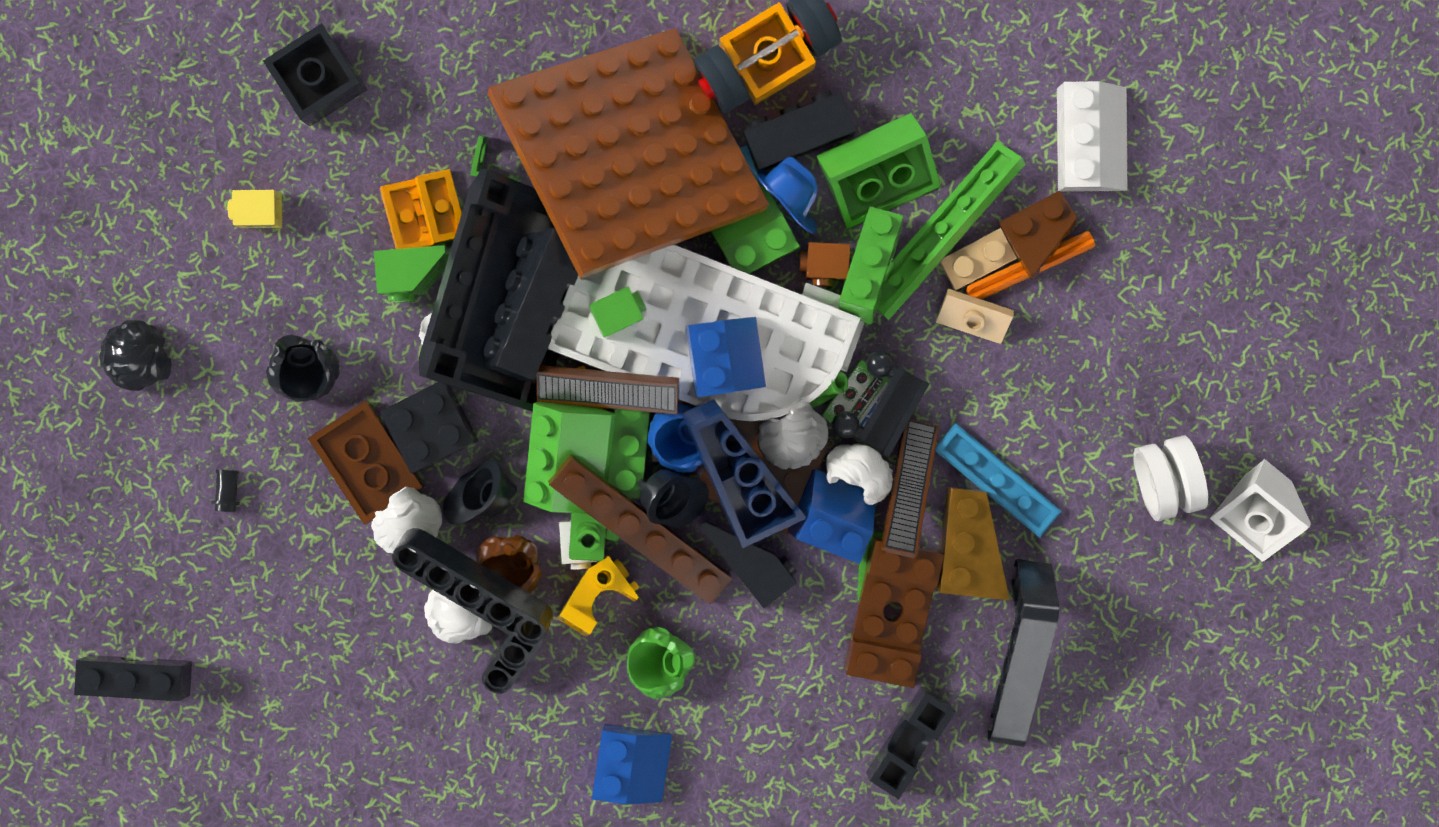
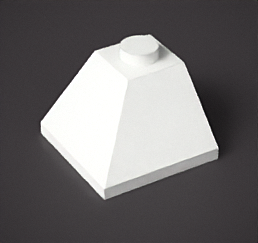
[1210,459,1311,562]

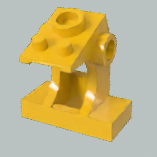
[556,556,639,636]

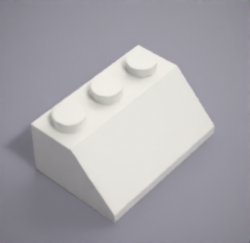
[1057,81,1127,192]

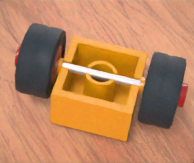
[693,0,842,113]

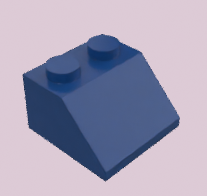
[685,317,766,397]
[787,468,875,564]
[592,724,672,805]

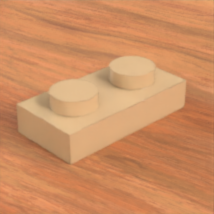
[940,228,1017,291]

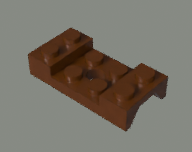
[844,536,944,688]

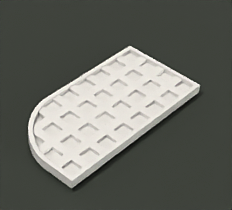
[548,245,860,421]

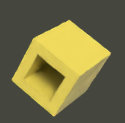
[227,190,282,228]

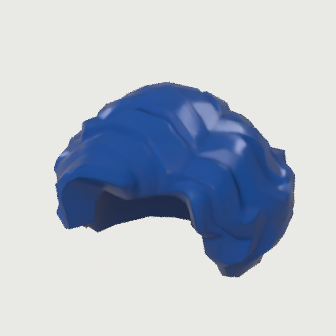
[648,402,703,473]

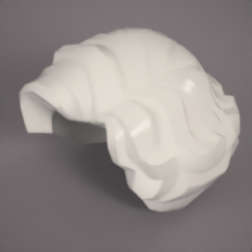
[826,444,893,505]
[371,487,442,554]
[424,585,493,644]

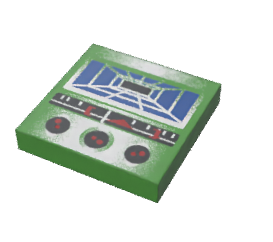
[821,359,890,453]

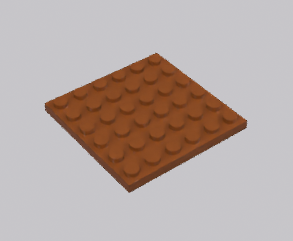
[487,28,769,279]

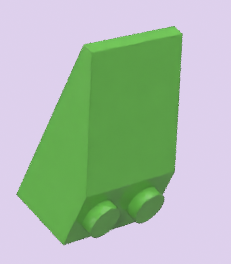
[711,168,800,275]

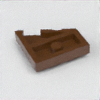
[999,191,1077,280]

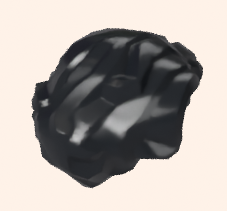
[99,320,172,391]
[266,334,340,402]

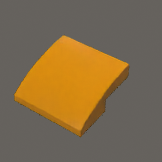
[380,169,462,249]

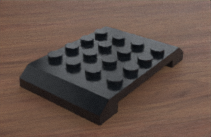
[419,169,576,412]

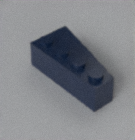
[682,399,807,548]

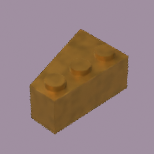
[936,487,1010,600]

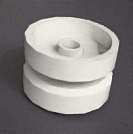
[1133,435,1208,521]

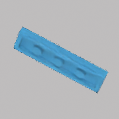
[935,423,1062,538]

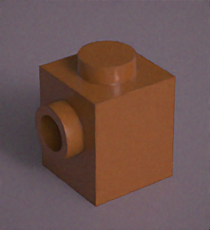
[799,242,850,287]

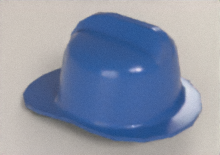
[757,157,818,233]

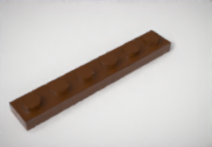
[548,455,732,604]

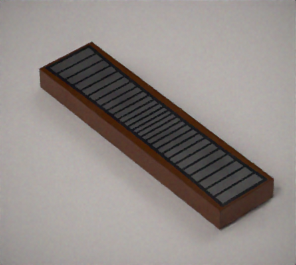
[536,365,679,414]
[880,419,939,558]

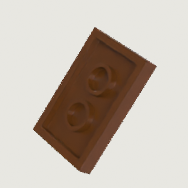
[307,400,424,525]

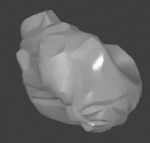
[757,401,828,470]

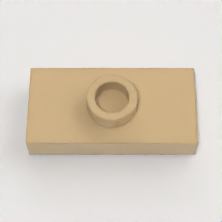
[936,289,1014,344]

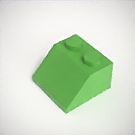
[374,245,451,303]

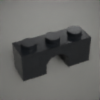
[74,655,192,701]
[866,686,956,800]

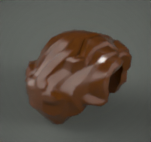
[476,535,542,593]

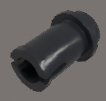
[211,470,240,512]

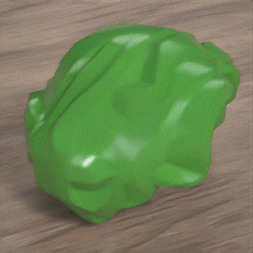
[627,627,695,699]

